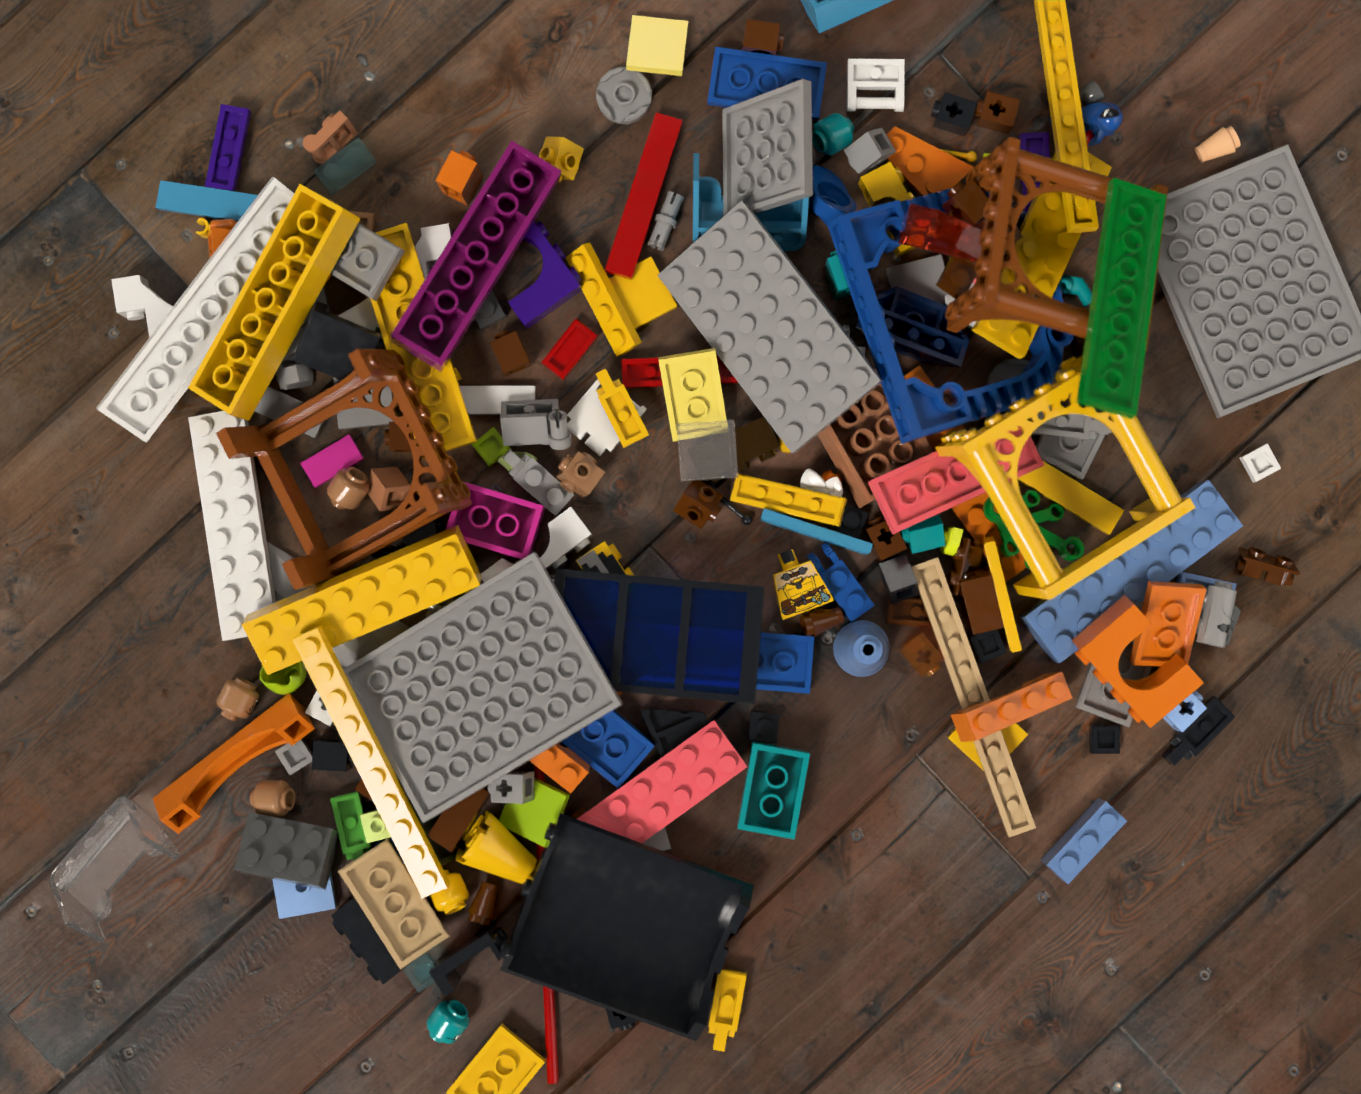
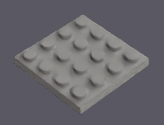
[722,79,813,216]

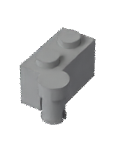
[500,399,572,450]

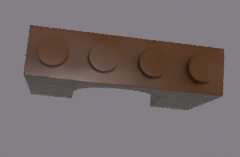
[355,769,491,853]

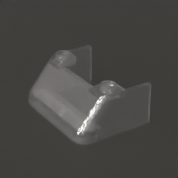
[50,796,180,943]

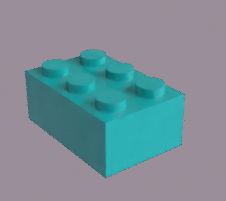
[737,741,810,840]

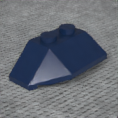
[856,286,969,368]

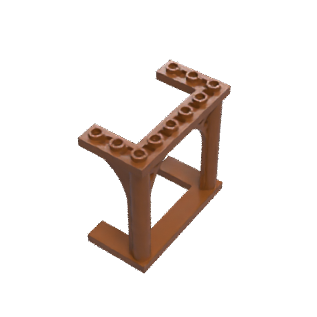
[945,137,1168,352]
[216,349,473,590]

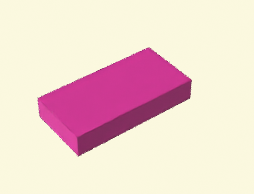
[300,434,365,488]

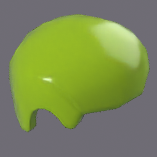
[260,661,307,695]

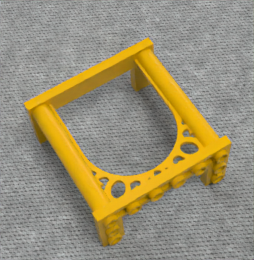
[935,356,1195,600]

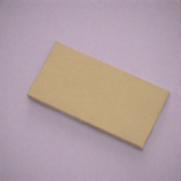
[338,839,449,969]

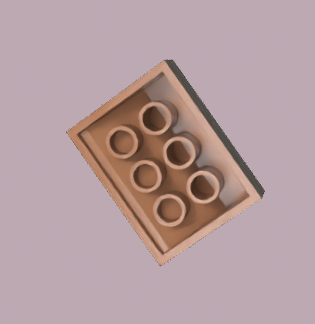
[818,368,933,508]

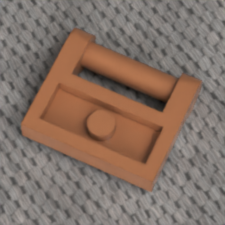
[303,110,358,166]

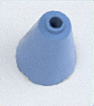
[833,620,890,677]

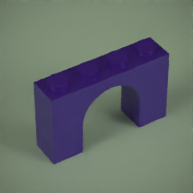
[508,221,582,329]

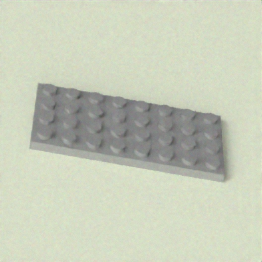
[657,200,883,453]

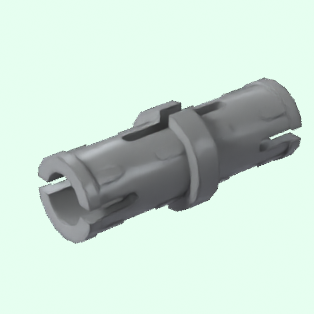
[647,191,684,251]

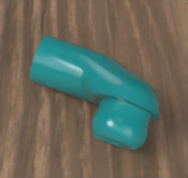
[1058,275,1092,307]

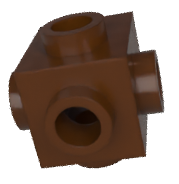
[673,477,723,529]

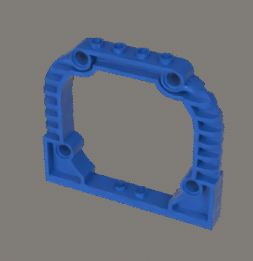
[828,188,1074,444]

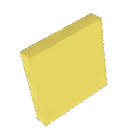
[626,15,688,76]

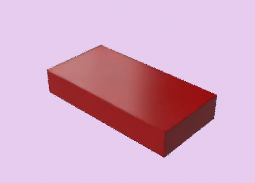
[541,318,598,381]

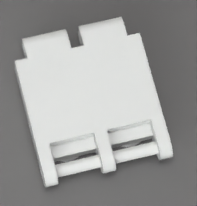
[567,379,647,456]

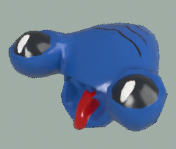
[1049,102,1123,147]

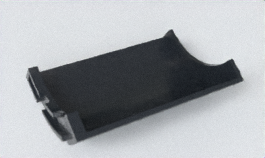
[499,813,754,1041]

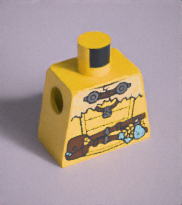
[772,549,834,620]

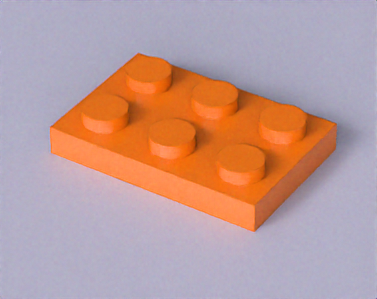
[1130,581,1206,667]

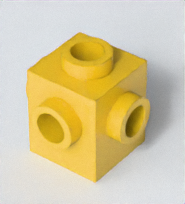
[539,136,584,183]

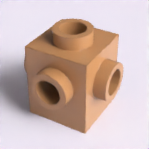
[556,451,605,498]

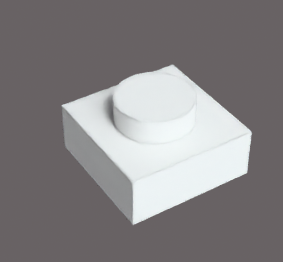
[1240,444,1281,483]

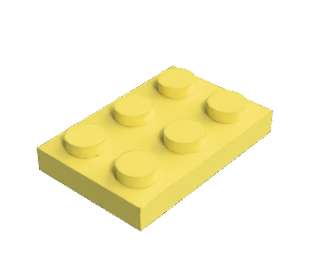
[659,348,729,442]

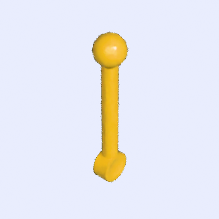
[940,149,977,162]

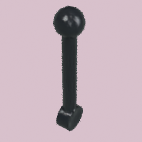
[706,484,752,525]

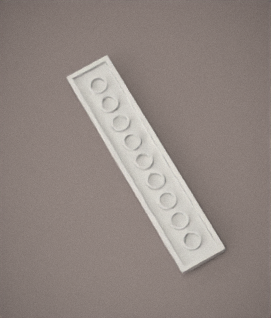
[96,177,294,443]

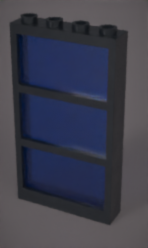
[550,569,765,704]

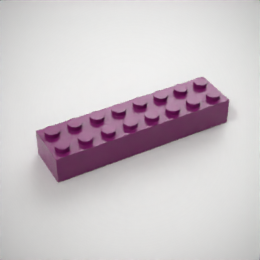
[390,140,562,372]

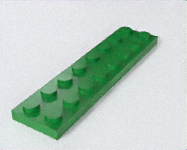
[1076,178,1167,419]

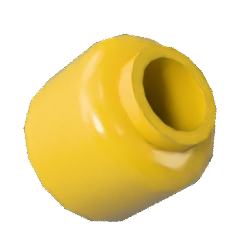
[429,870,469,915]

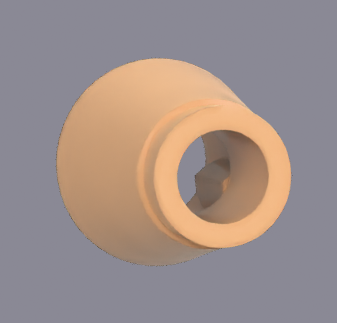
[1195,126,1241,163]

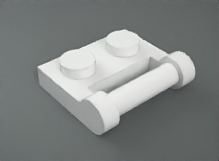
[846,59,905,112]

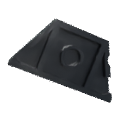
[641,709,709,812]

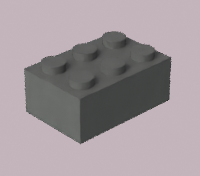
[234,812,339,890]

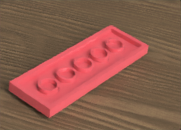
[868,426,1044,535]
[577,719,748,843]

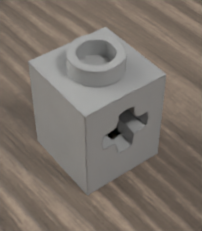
[844,128,896,174]
[488,770,534,804]

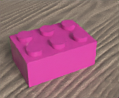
[446,482,546,559]

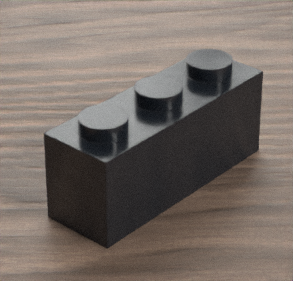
[331,897,411,985]

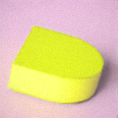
[940,525,963,556]

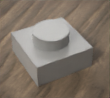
[275,738,313,775]

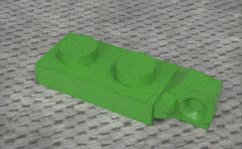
[330,791,373,861]

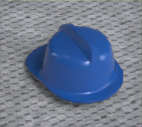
[810,165,857,226]

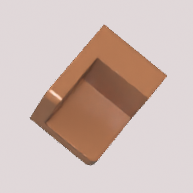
[367,467,411,511]

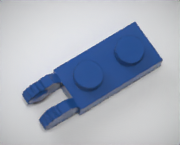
[807,542,875,622]

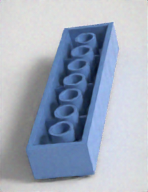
[1019,480,1243,663]

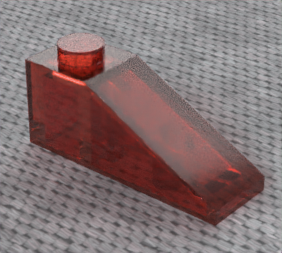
[899,203,982,262]

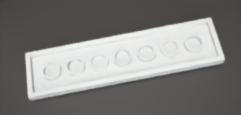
[188,411,276,641]

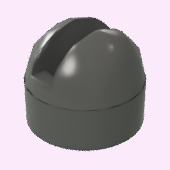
[1080,80,1105,105]

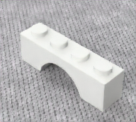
[481,507,592,583]

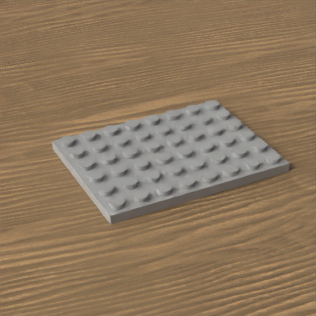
[1157,145,1361,418]
[343,553,623,823]

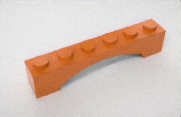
[152,693,315,834]

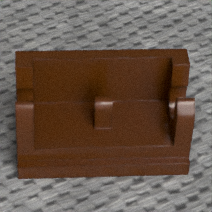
[959,566,1004,635]

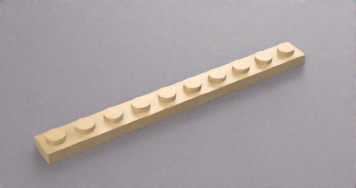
[911,557,1036,837]

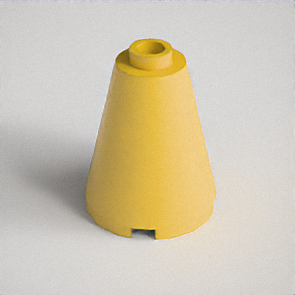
[456,811,537,884]

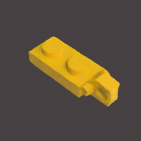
[596,369,649,448]
[708,968,747,1052]

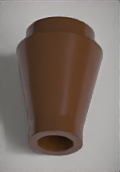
[799,607,844,637]
[468,882,498,926]

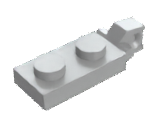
[1031,406,1111,440]
[502,449,574,516]

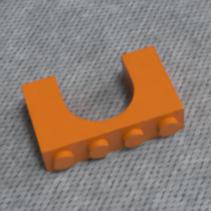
[1071,595,1204,728]

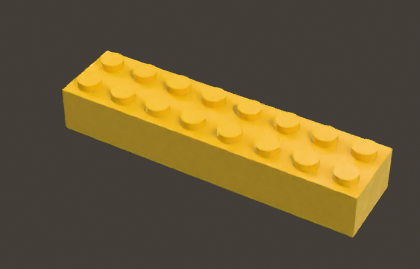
[188,184,361,421]
[242,525,482,675]

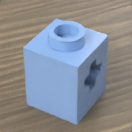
[1163,690,1207,732]

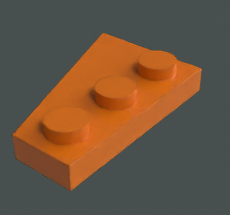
[885,126,974,196]

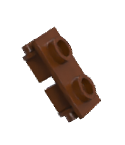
[946,538,984,596]
[1235,547,1300,587]

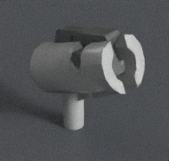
[1189,581,1241,648]

